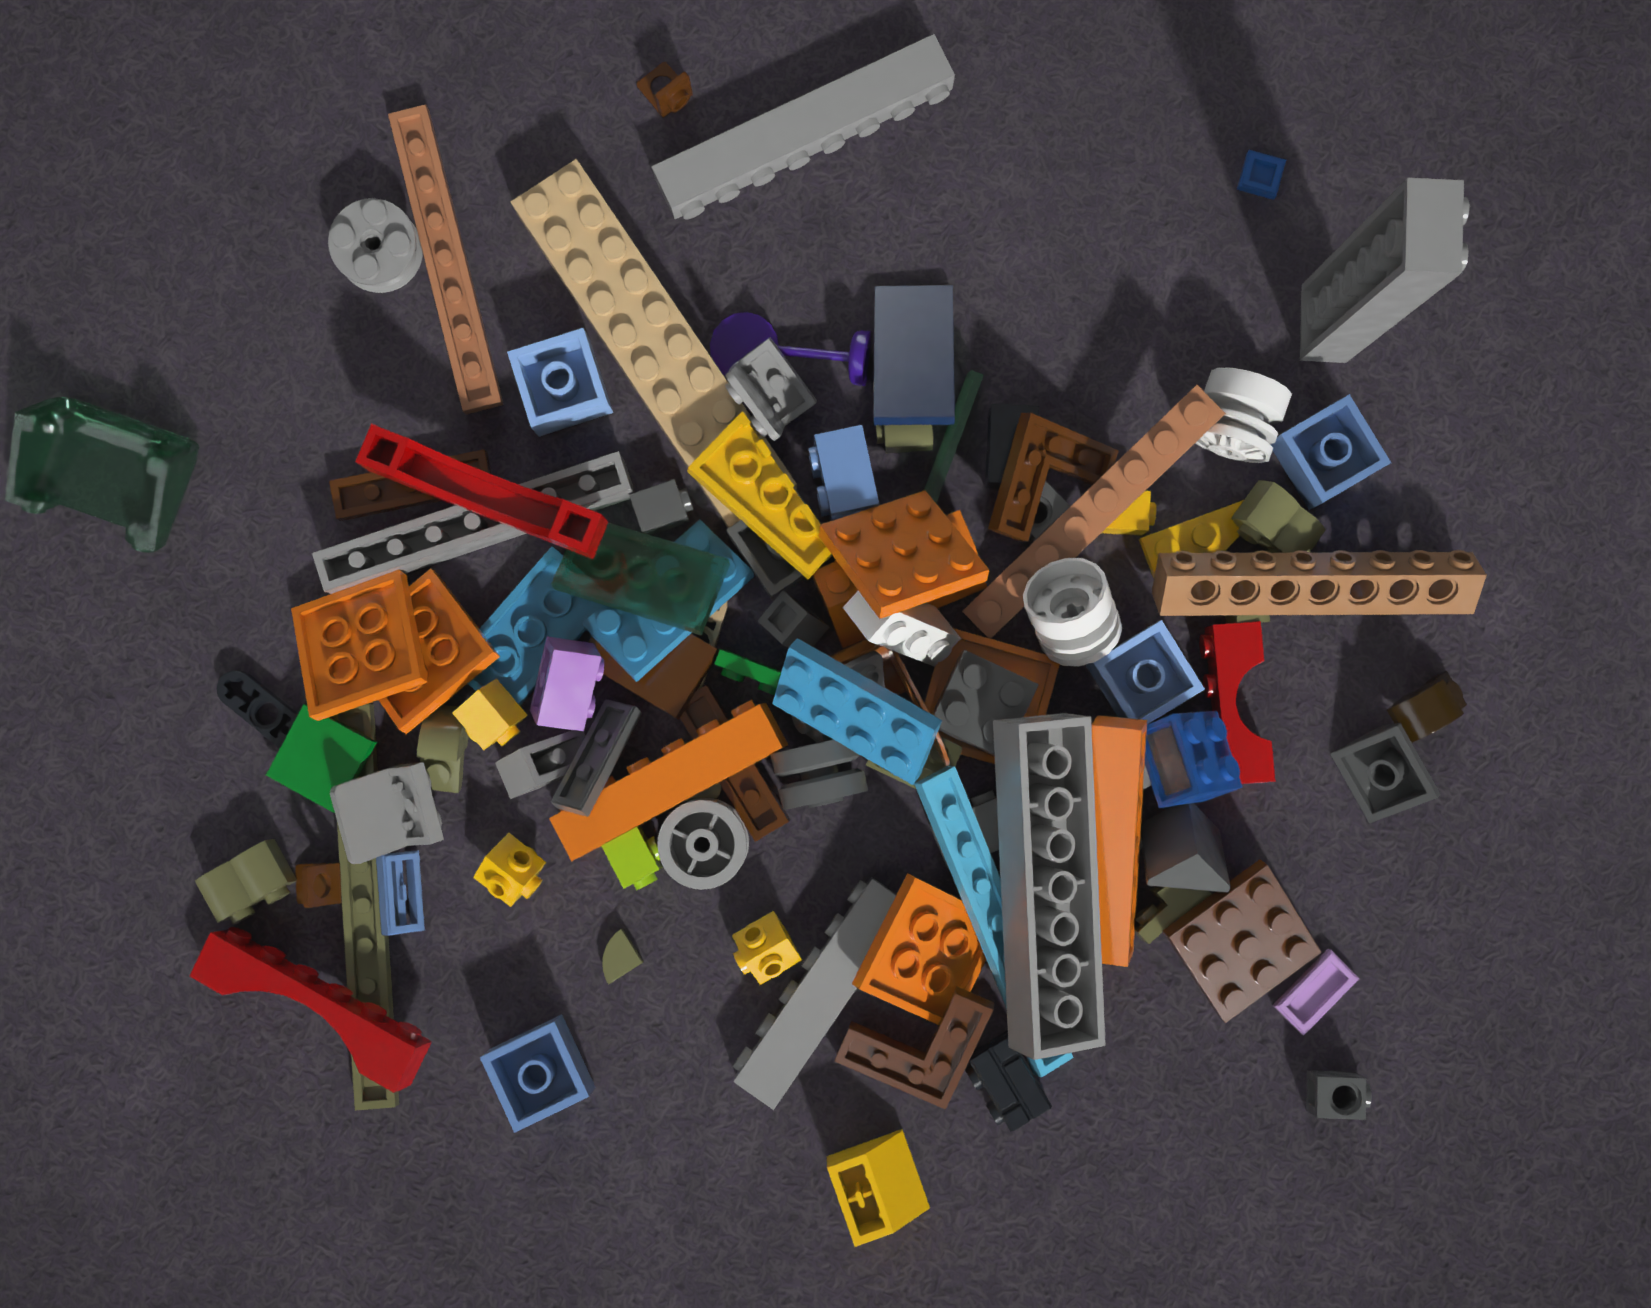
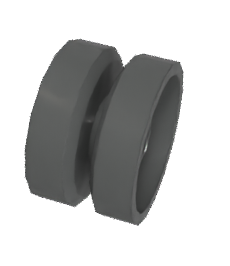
[770,740,868,810]

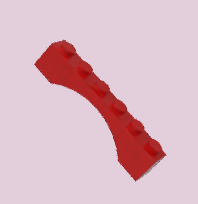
[355,424,608,559]
[189,927,432,1093]

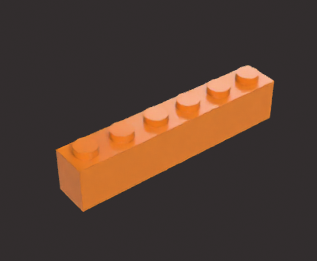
[549,700,788,861]
[1092,715,1147,967]

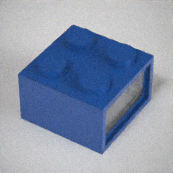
[1145,711,1243,808]

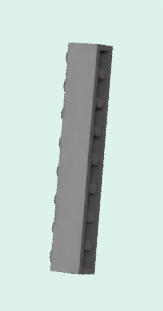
[651,34,955,219]
[312,451,635,594]

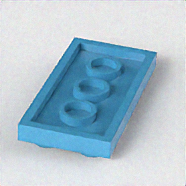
[582,520,754,682]
[468,546,611,706]
[772,638,942,785]

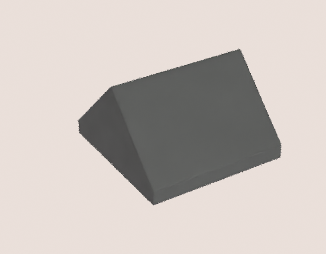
[1331,723,1441,823]
[1141,803,1230,892]

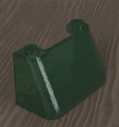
[5,397,200,553]

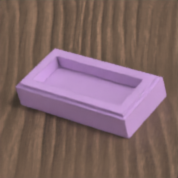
[1273,949,1359,1036]

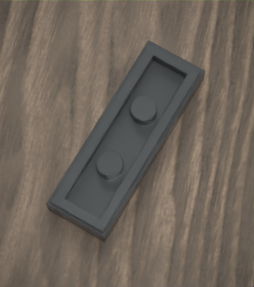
[551,699,642,817]

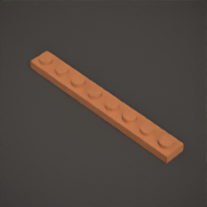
[388,104,504,414]
[962,385,1226,639]

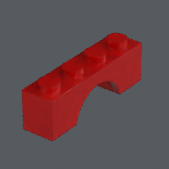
[1199,621,1276,784]

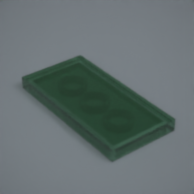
[551,523,730,635]

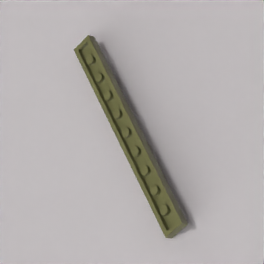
[331,704,399,1111]

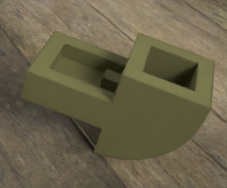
[417,705,469,793]
[1135,886,1212,944]

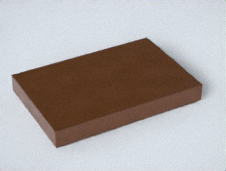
[588,634,719,719]

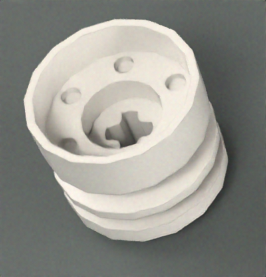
[1195,368,1292,463]
[1023,558,1122,667]

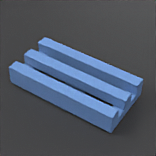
[376,850,425,936]

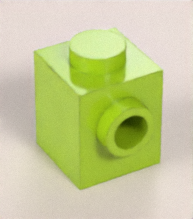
[601,825,663,891]

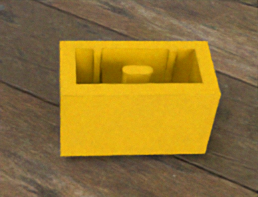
[827,1129,930,1247]

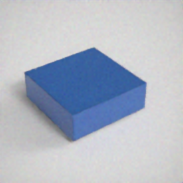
[1237,150,1286,200]

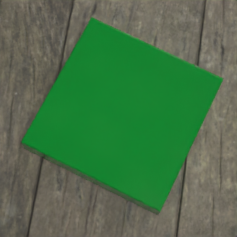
[266,704,377,813]

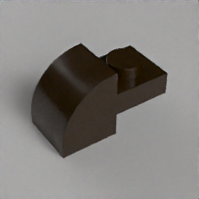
[1387,671,1467,743]

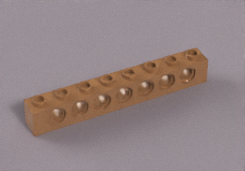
[1152,550,1487,616]

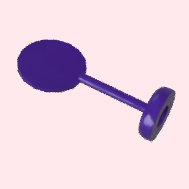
[710,312,871,386]

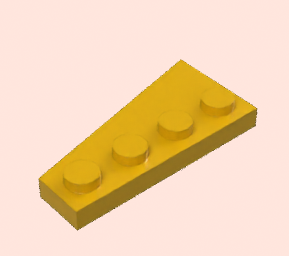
[687,411,832,579]

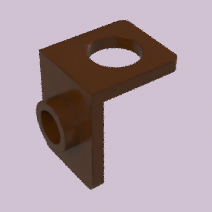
[637,62,693,118]
[295,863,342,908]

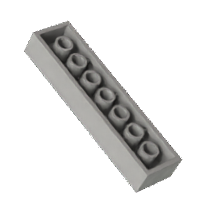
[1300,178,1469,363]
[993,713,1106,1060]

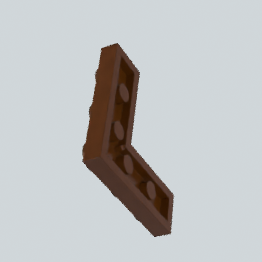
[988,413,1119,541]
[834,986,994,1110]

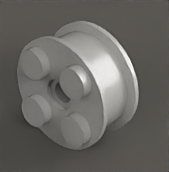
[328,198,423,293]
[657,798,749,890]

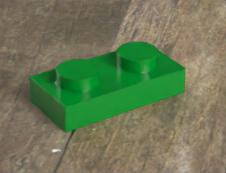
[714,649,782,695]

